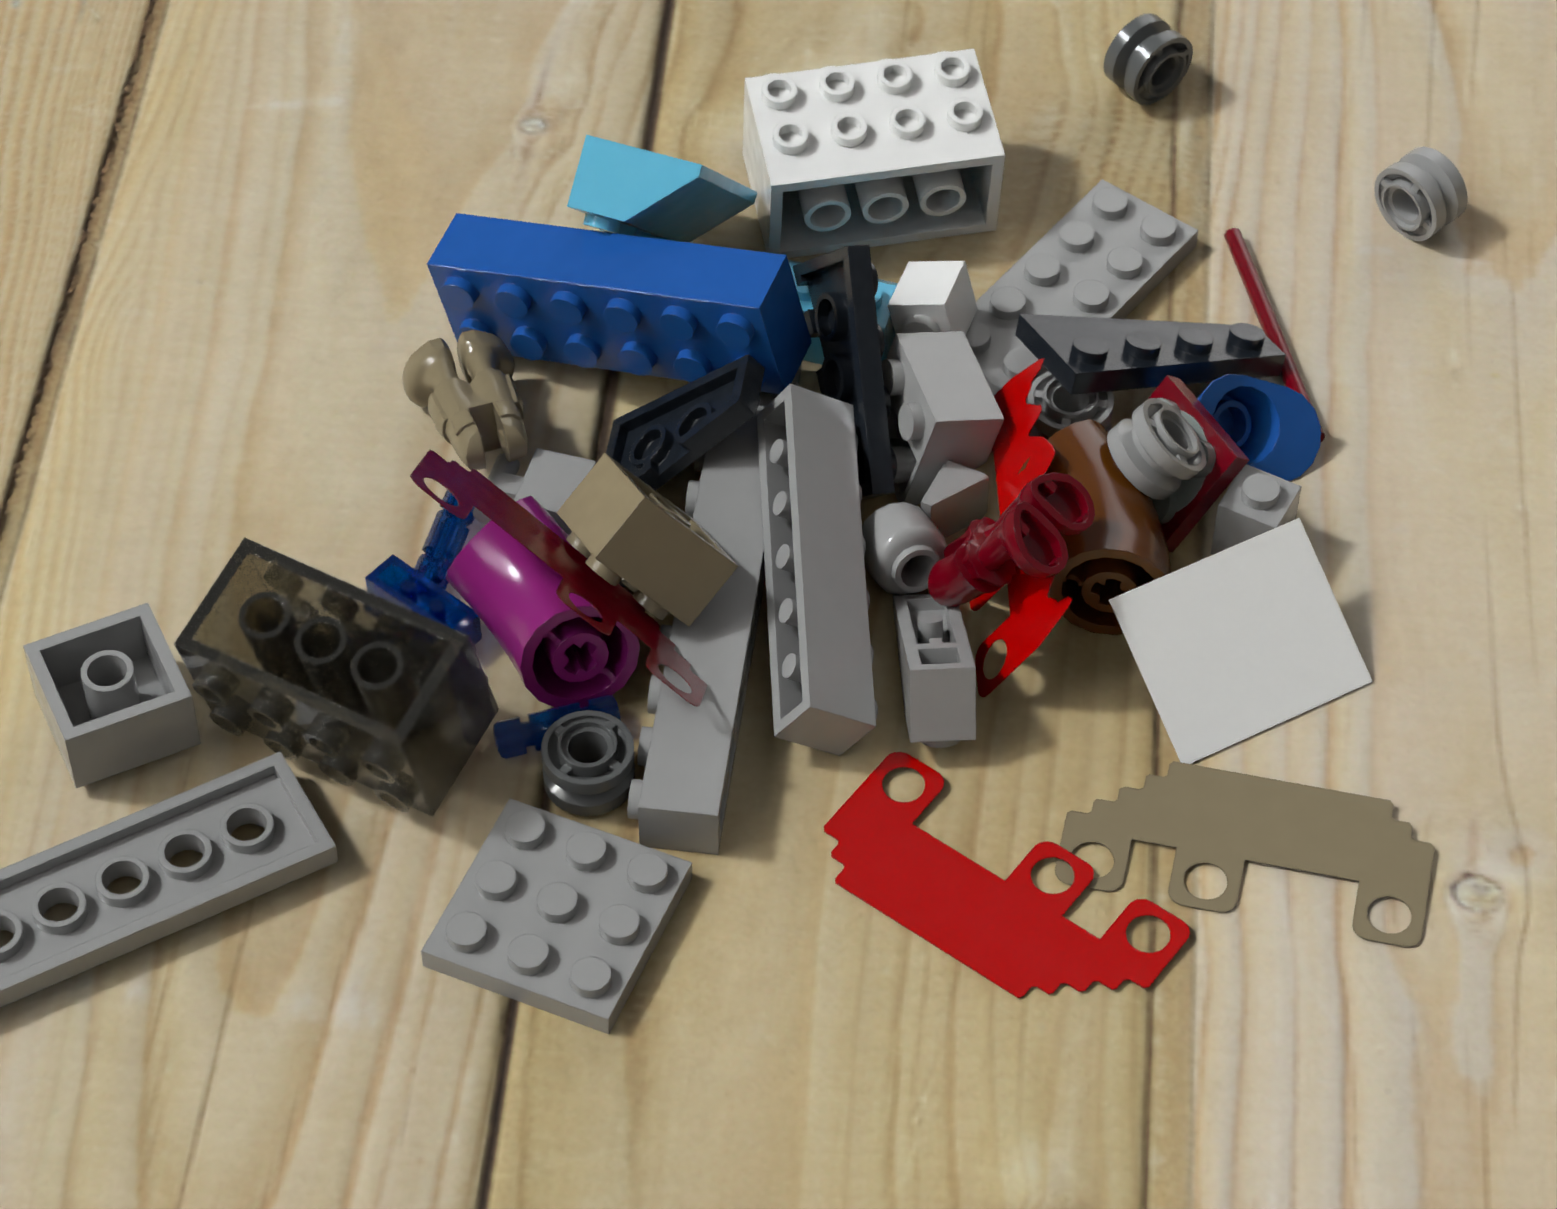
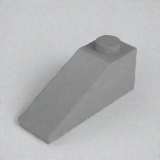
[893,594,976,748]

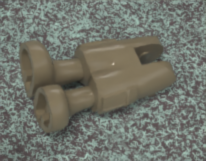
[402,329,528,470]

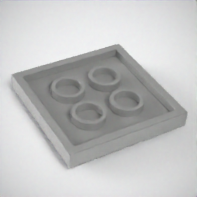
[421,798,692,1034]

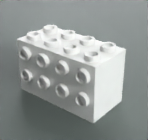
[743,49,1005,258]

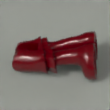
[928,472,1095,607]

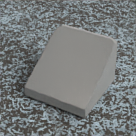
[920,460,990,538]

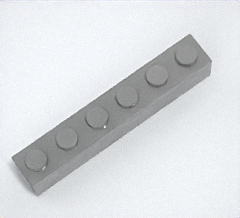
[757,383,878,756]

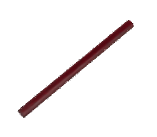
[1224,228,1325,443]

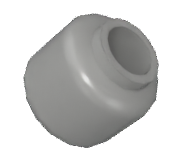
[862,502,947,595]

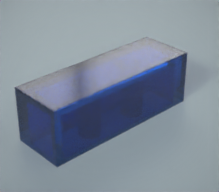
[365,554,482,659]

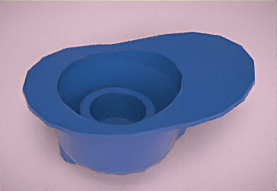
[1197,374,1321,481]

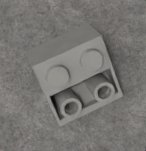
[882,331,1004,505]

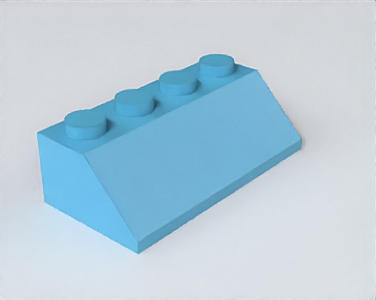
[567,135,758,243]

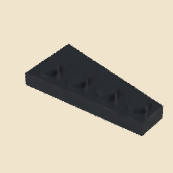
[793,245,897,500]
[1015,314,1286,395]

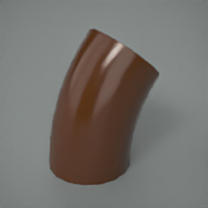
[1018,419,1171,635]

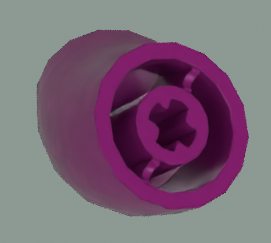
[446,496,640,709]

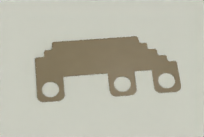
[1055,761,1435,947]

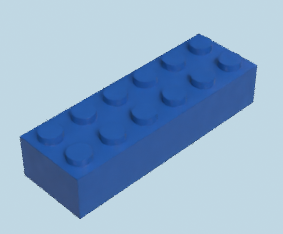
[427,213,812,394]

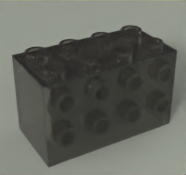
[174,537,499,817]

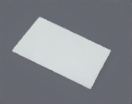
[1109,518,1373,764]

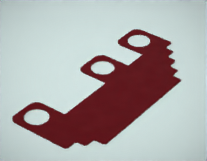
[410,449,707,707]

